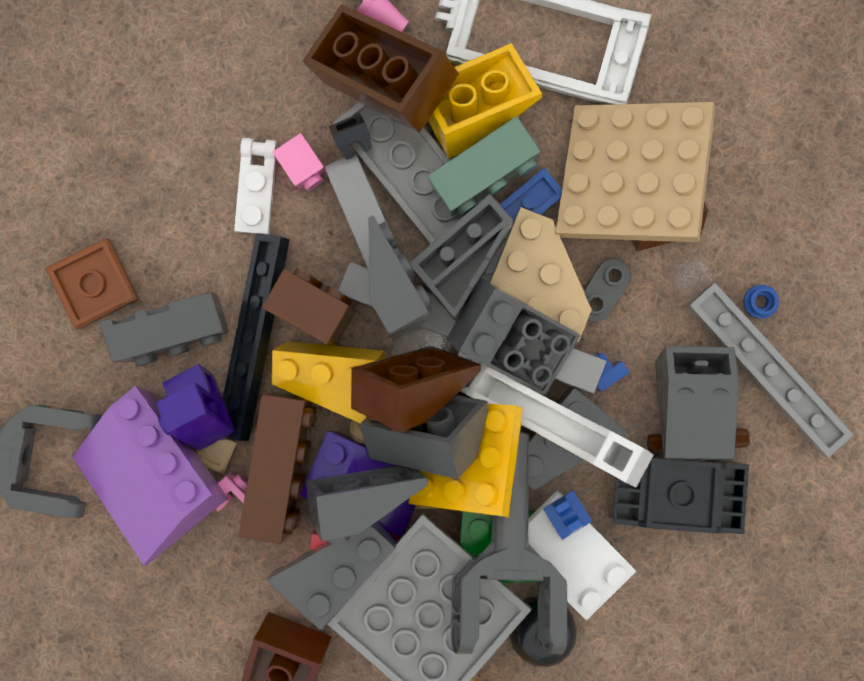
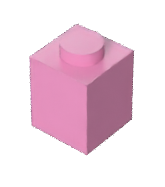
[272,133,327,191]

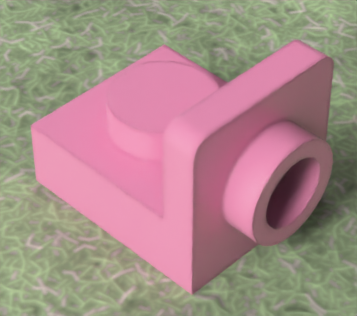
[215,471,248,512]

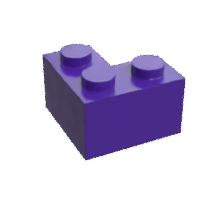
[156,364,236,451]

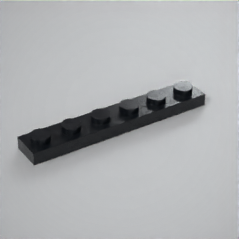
[223,233,290,441]

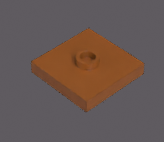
[45,238,140,330]

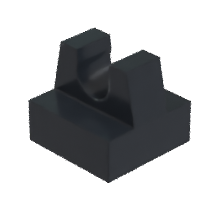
[328,113,372,160]

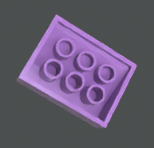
[73,386,228,566]

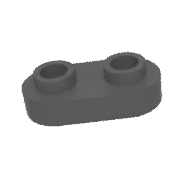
[583,259,631,322]

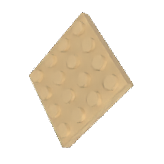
[556,102,715,242]

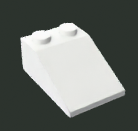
[528,490,636,620]

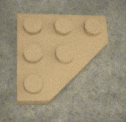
[490,207,592,342]

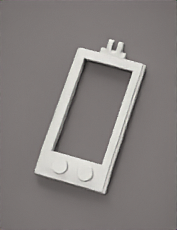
[434,0,651,105]

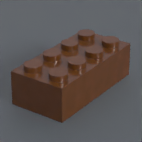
[303,4,459,133]
[238,392,317,544]

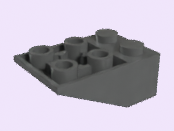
[368,215,432,341]
[446,278,580,396]
[655,346,739,460]

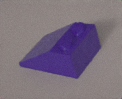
[300,431,416,536]

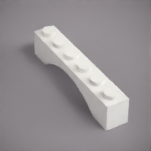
[458,352,653,487]

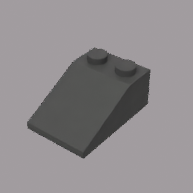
[306,465,428,544]

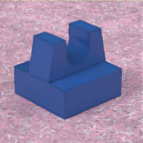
[594,353,630,392]
[543,490,592,540]

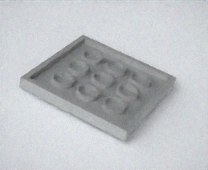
[327,512,531,681]

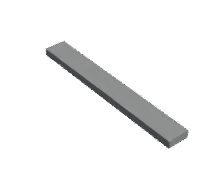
[338,262,607,395]

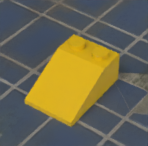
[428,43,542,159]

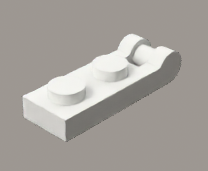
[234,138,278,235]

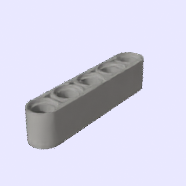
[324,152,415,287]

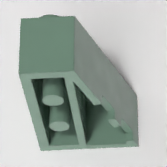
[428,116,541,216]

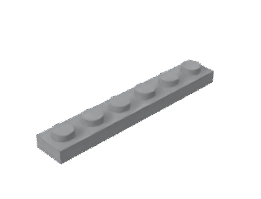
[687,283,854,458]

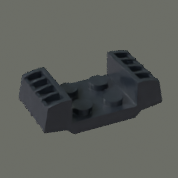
[613,457,749,534]

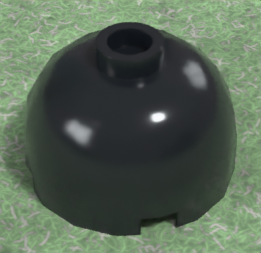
[509,596,577,667]

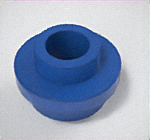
[743,285,779,319]

